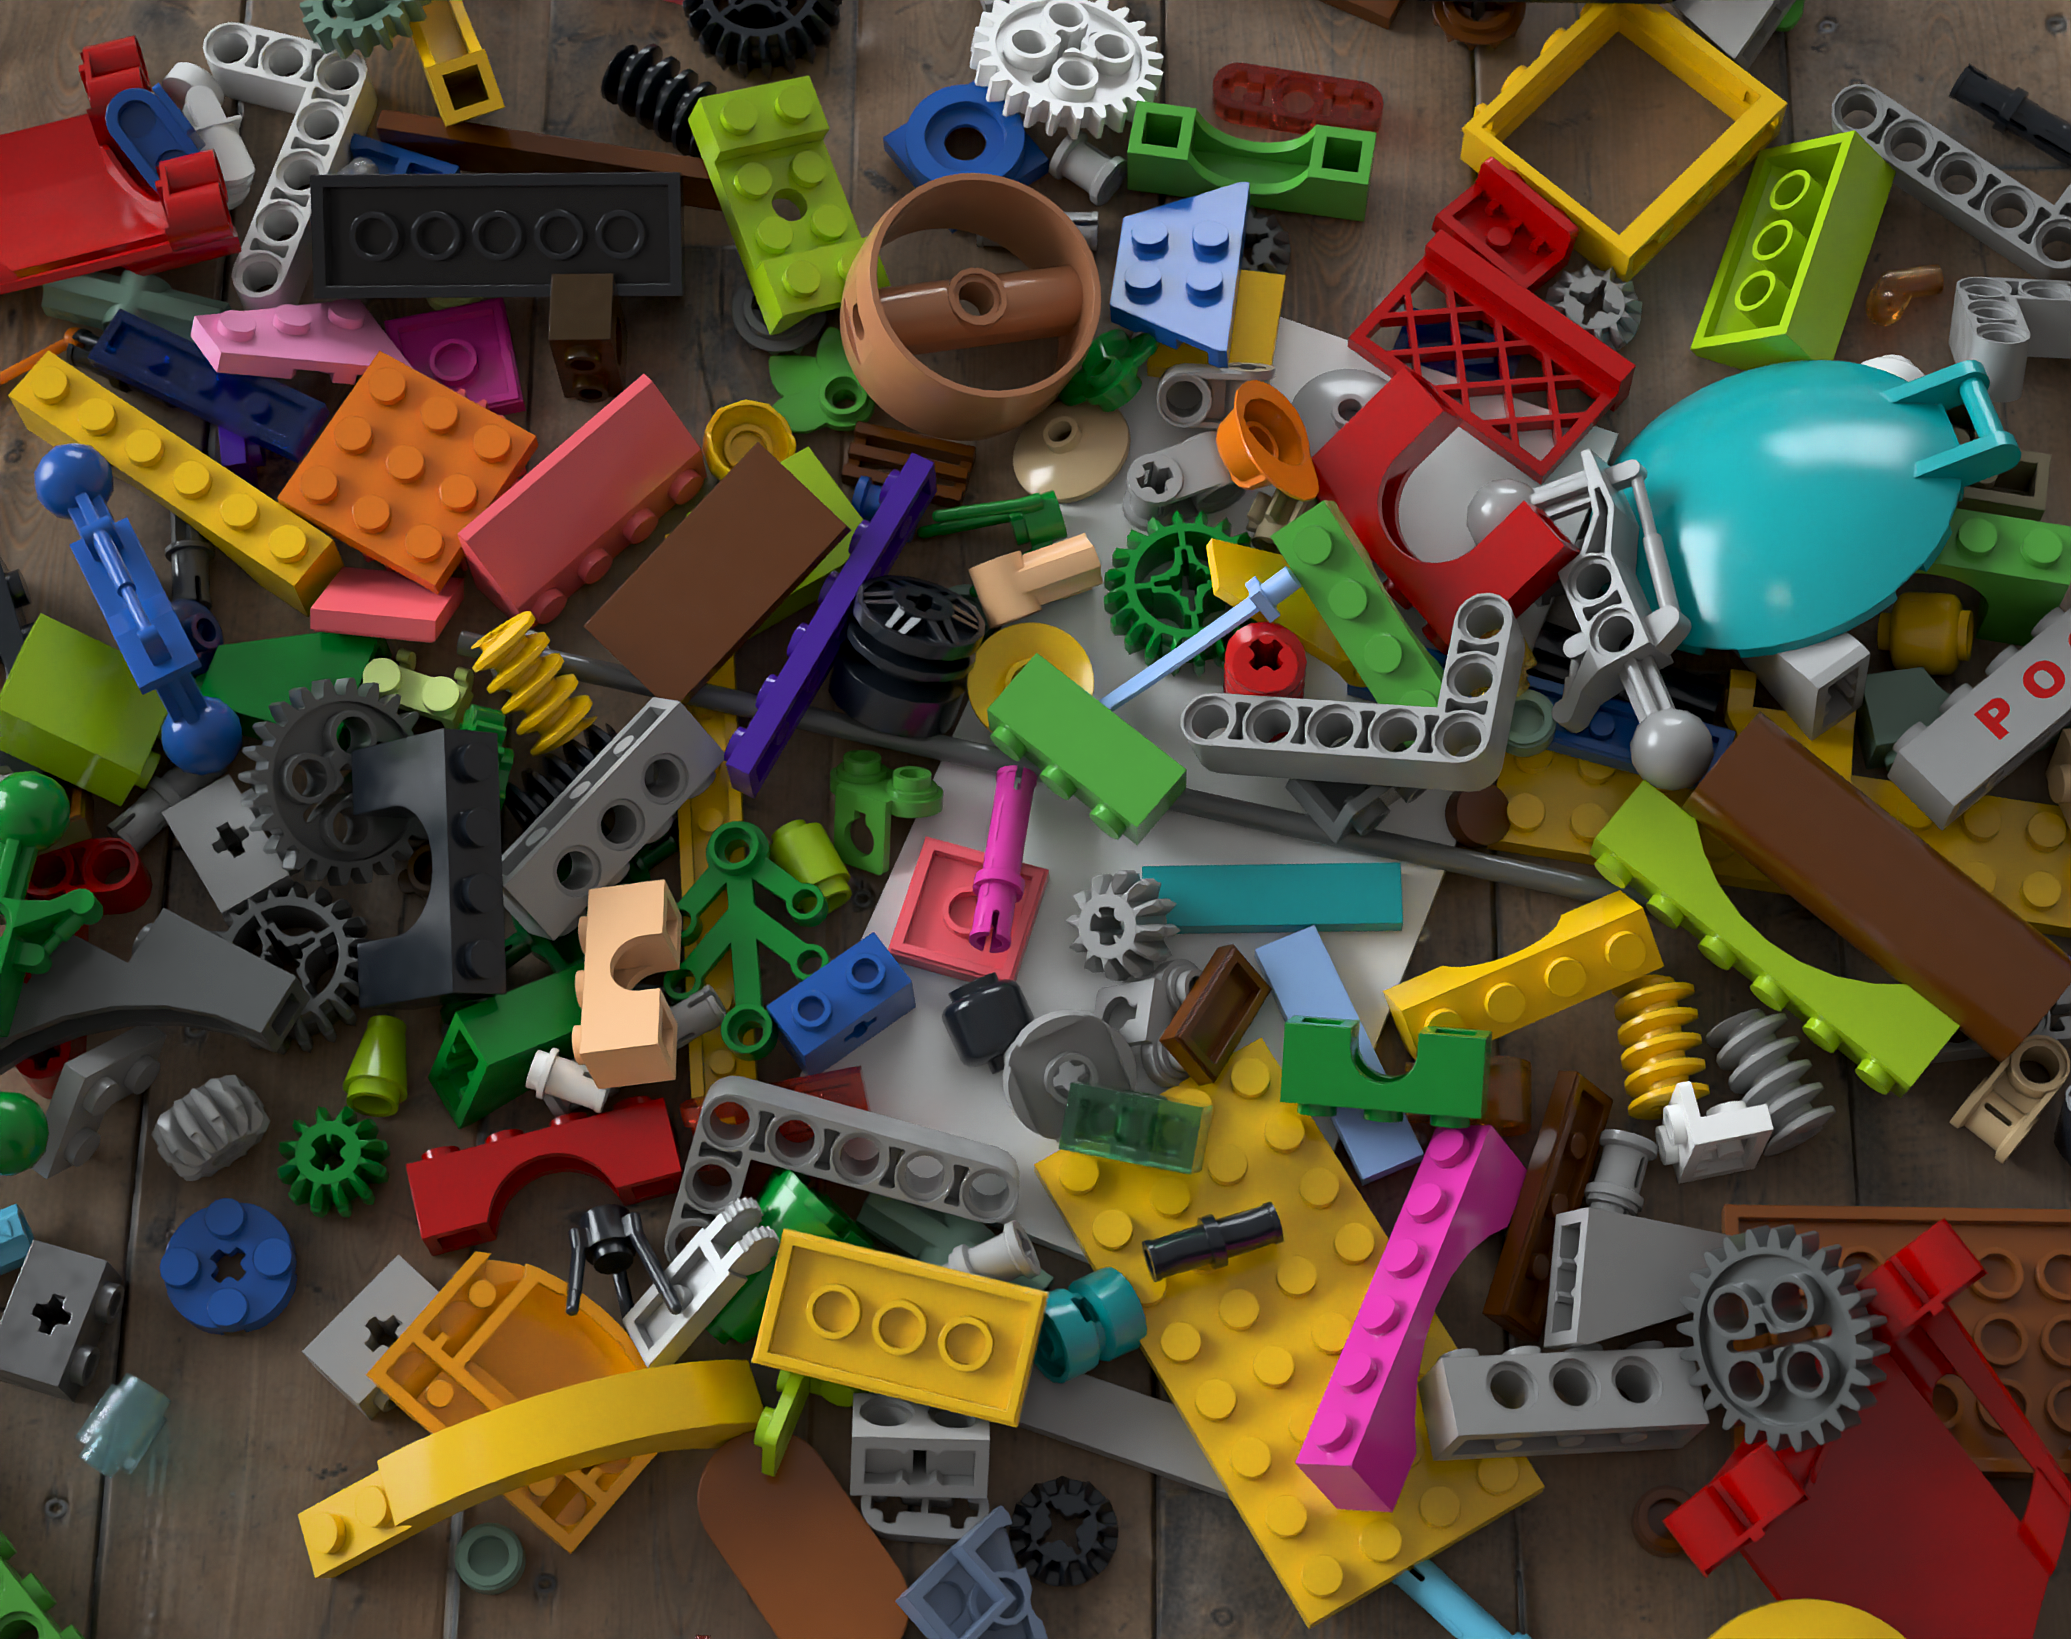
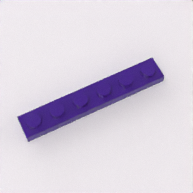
[724,452,937,798]

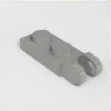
[622,1197,780,1368]

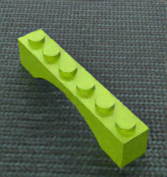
[1589,779,1960,1098]

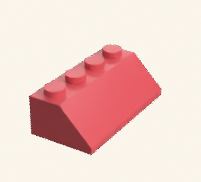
[458,374,707,630]

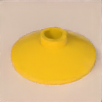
[967,622,1094,733]

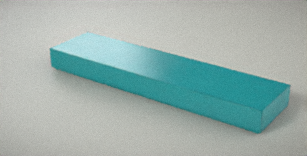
[1142,862,1403,934]

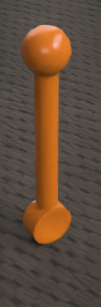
[0,327,85,386]

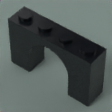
[351,728,507,1010]

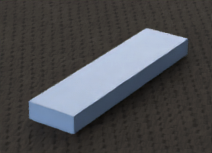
[1254,925,1424,1186]

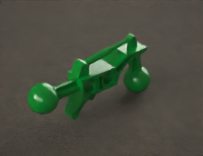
[0,771,104,1176]

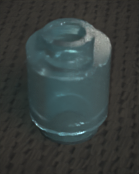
[74,1373,171,1479]

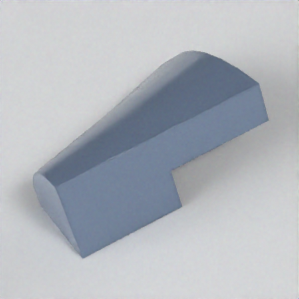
[895,1505,1048,1639]

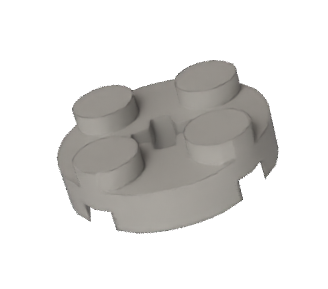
[1002,1010,1137,1145]

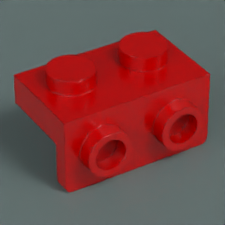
[1431,157,1579,293]

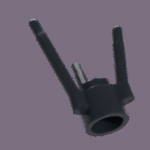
[565,1204,682,1335]

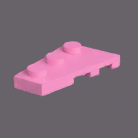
[190,299,412,385]

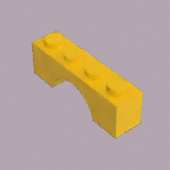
[1383,890,1664,1060]

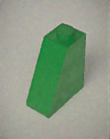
[196,632,392,752]
[428,962,585,1130]

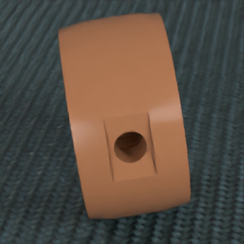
[840,173,1101,441]

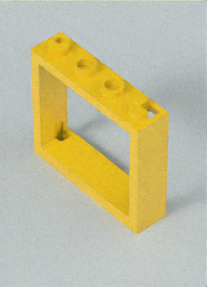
[1460,3,1787,282]

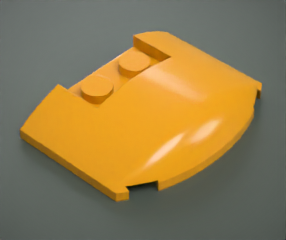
[366,1251,658,1554]

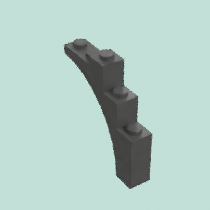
[0,908,311,1075]

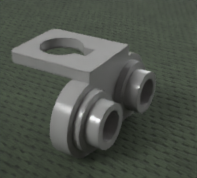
[1094,959,1202,1088]

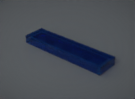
[87,308,330,463]

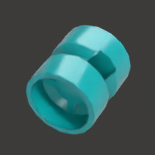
[1034,1267,1147,1384]

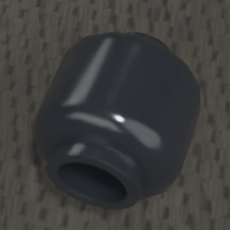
[942,972,1035,1075]

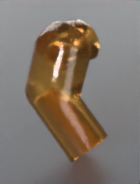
[1865,264,1944,327]

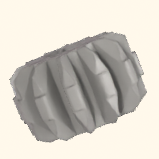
[1065,870,1181,981]
[151,1075,270,1181]

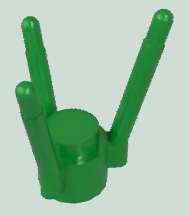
[917,490,1067,598]

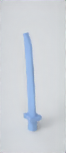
[1098,566,1301,712]

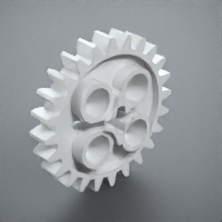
[970,0,1163,139]

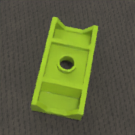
[688,75,891,335]

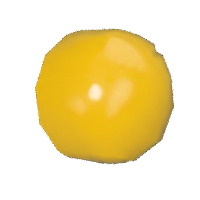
[702,399,797,481]

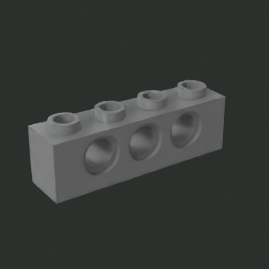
[502,697,725,941]
[1417,1341,1710,1461]

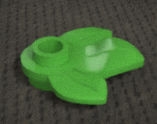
[768,327,875,434]

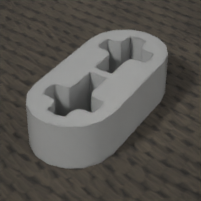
[861,1495,990,1546]

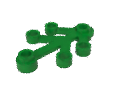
[663,821,832,1061]

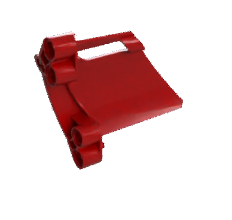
[0,35,242,295]
[1662,1218,2071,1639]

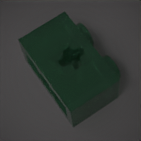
[1059,1081,1213,1175]

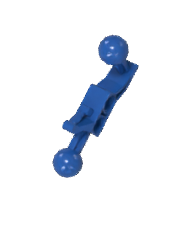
[34,443,243,776]

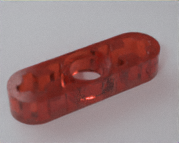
[1212,62,1384,135]

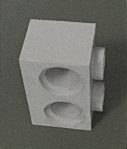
[850,1393,990,1499]

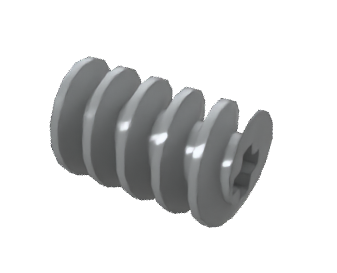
[1705,1008,1836,1157]

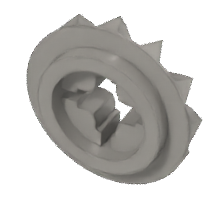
[1545,263,1642,351]

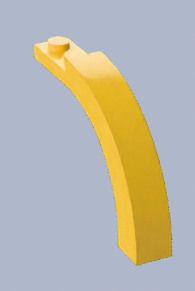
[409,0,505,127]
[298,1360,764,1578]

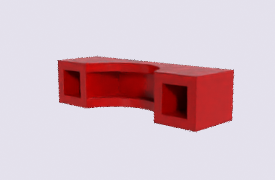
[405,1096,684,1257]

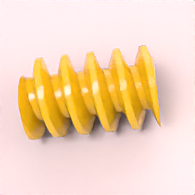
[471,611,597,757]
[1611,974,1710,1120]

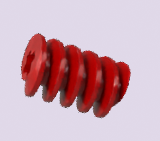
[1223,621,1307,742]

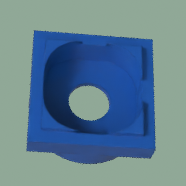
[883,80,1049,233]

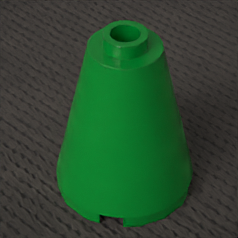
[705,1166,879,1345]

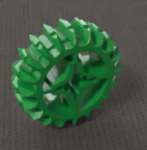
[1104,510,1257,678]

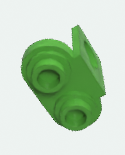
[830,750,944,875]

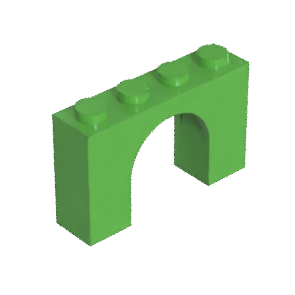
[1915,508,2071,646]

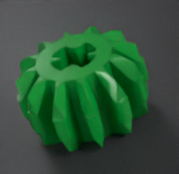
[277,1105,391,1219]

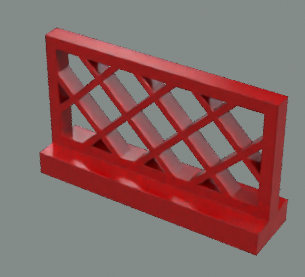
[1347,229,1636,485]

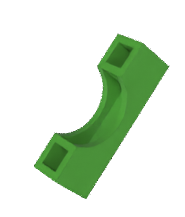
[1127,100,1376,222]
[1270,500,1444,749]

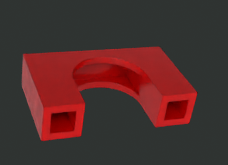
[1311,367,1580,655]

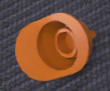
[1216,380,1319,502]

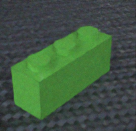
[987,653,1187,846]

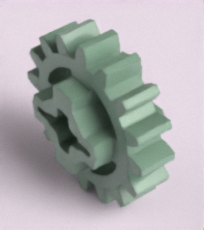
[300,0,431,59]

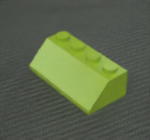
[1690,130,1896,371]

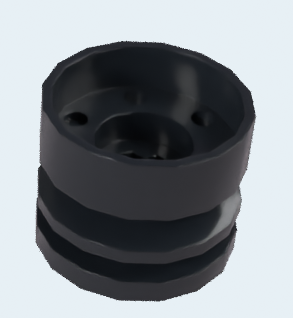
[828,575,985,738]

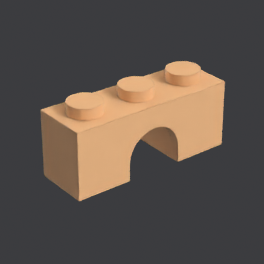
[572,879,682,1089]

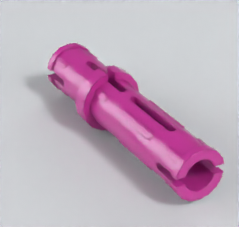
[969,765,1037,953]

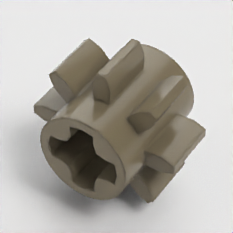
[1246,488,1319,555]

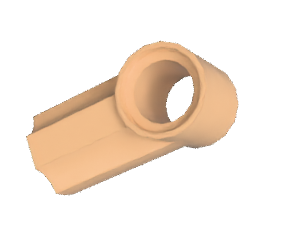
[968,533,1103,629]

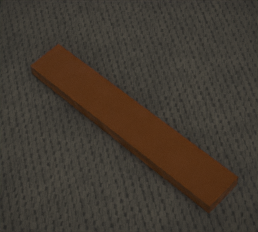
[376,109,722,211]

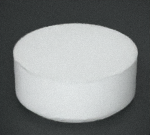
[162,62,224,111]

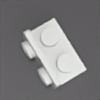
[1655,1081,1774,1184]

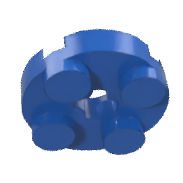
[159,1198,298,1335]

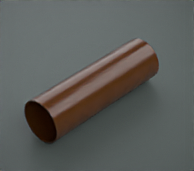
[1682,712,2071,1063]

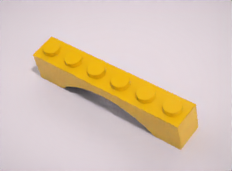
[9,350,345,617]

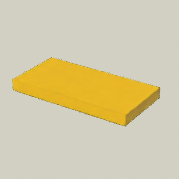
[752,1229,1050,1427]

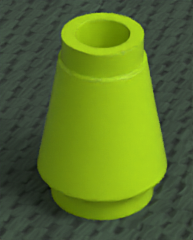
[342,1015,408,1117]

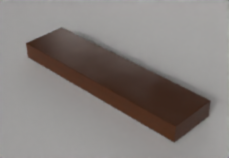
[1482,1071,1613,1342]

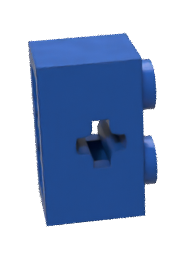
[766,932,916,1081]

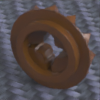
[1431,1,1526,52]

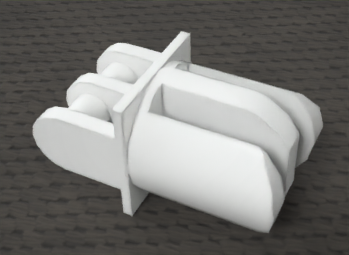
[182,85,255,210]

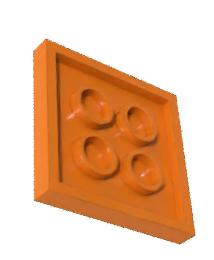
[277,350,539,595]

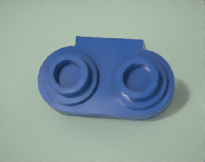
[105,83,206,192]

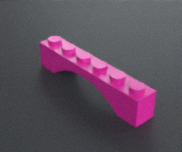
[1295,1125,1527,1512]

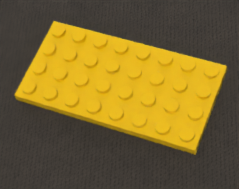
[1034,1037,1545,1629]

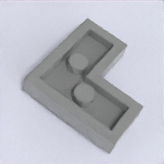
[32,1026,167,1179]

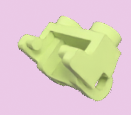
[362,648,474,729]

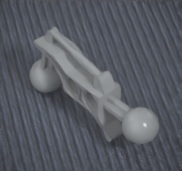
[1466,448,1714,791]

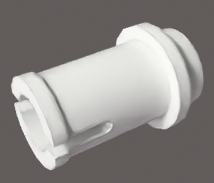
[525,1048,611,1114]

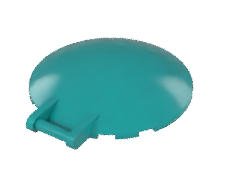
[1589,360,2021,658]

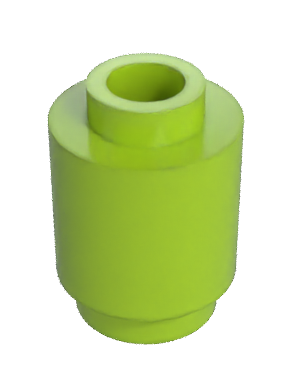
[769,819,852,914]

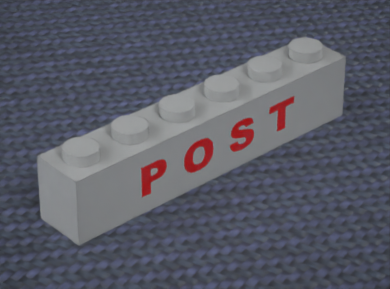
[1887,607,2071,831]

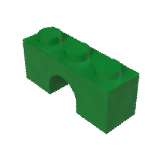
[1280,1015,1492,1128]

